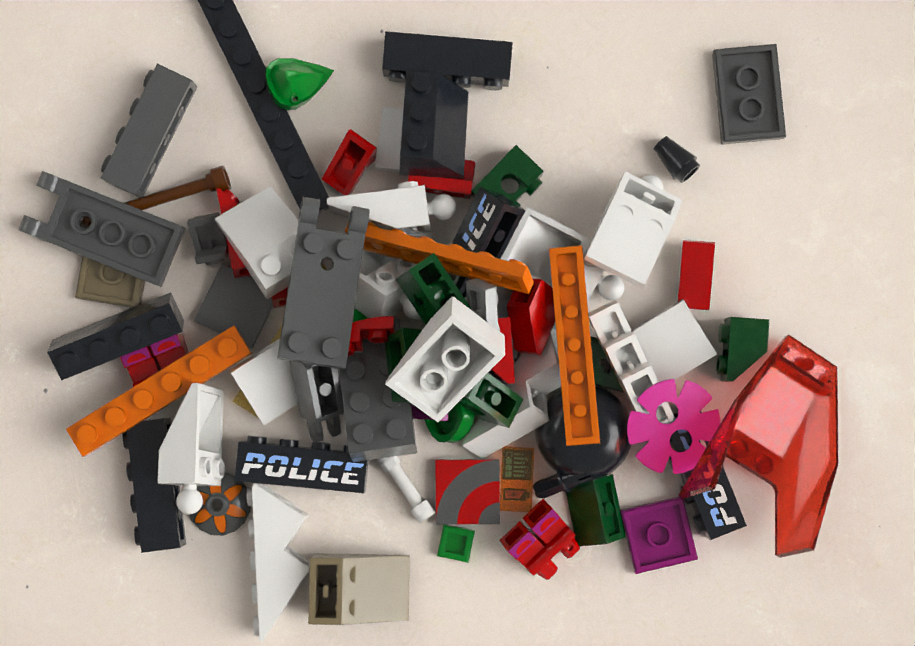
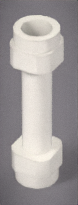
[377,456,435,523]

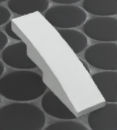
[589,300,676,424]

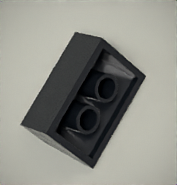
[399,71,469,179]

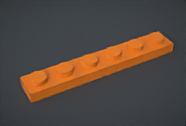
[345,222,534,294]
[549,245,600,446]
[66,325,253,457]

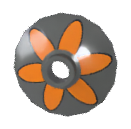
[189,473,251,536]

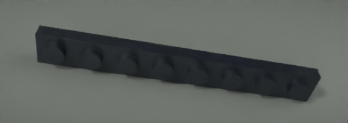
[198,0,329,213]

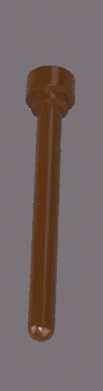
[82,165,231,227]

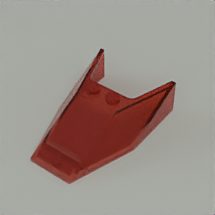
[678,335,838,558]

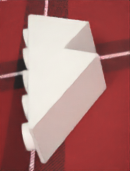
[462,322,561,459]
[247,483,310,641]

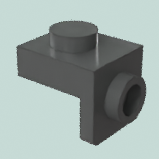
[187,212,229,265]

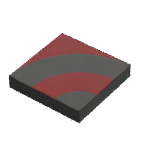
[435,459,500,525]

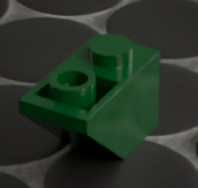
[716,317,769,382]

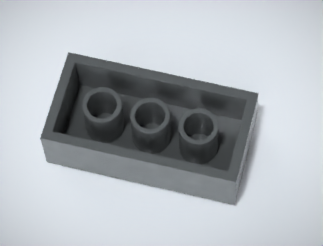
[339,319,417,462]

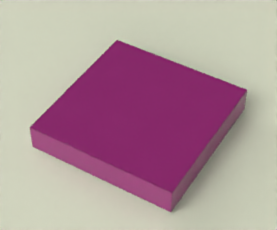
[620,496,698,574]

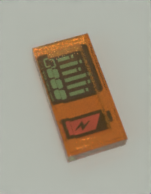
[500,446,534,512]

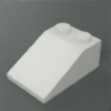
[215,186,323,299]
[385,296,505,422]

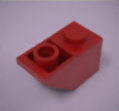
[507,279,555,356]

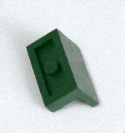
[566,474,626,547]

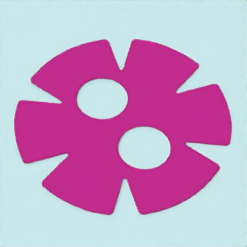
[627,379,720,474]

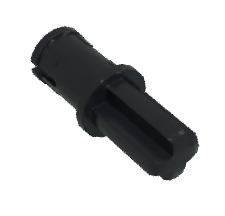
[533,471,596,499]

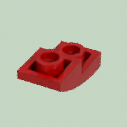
[678,240,715,310]
[348,316,396,356]

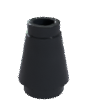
[653,136,700,183]

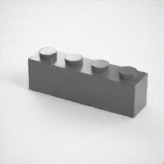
[101,63,197,198]

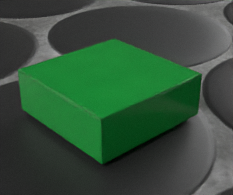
[437,524,475,563]

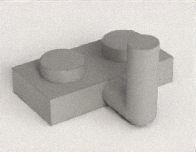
[464,278,500,331]

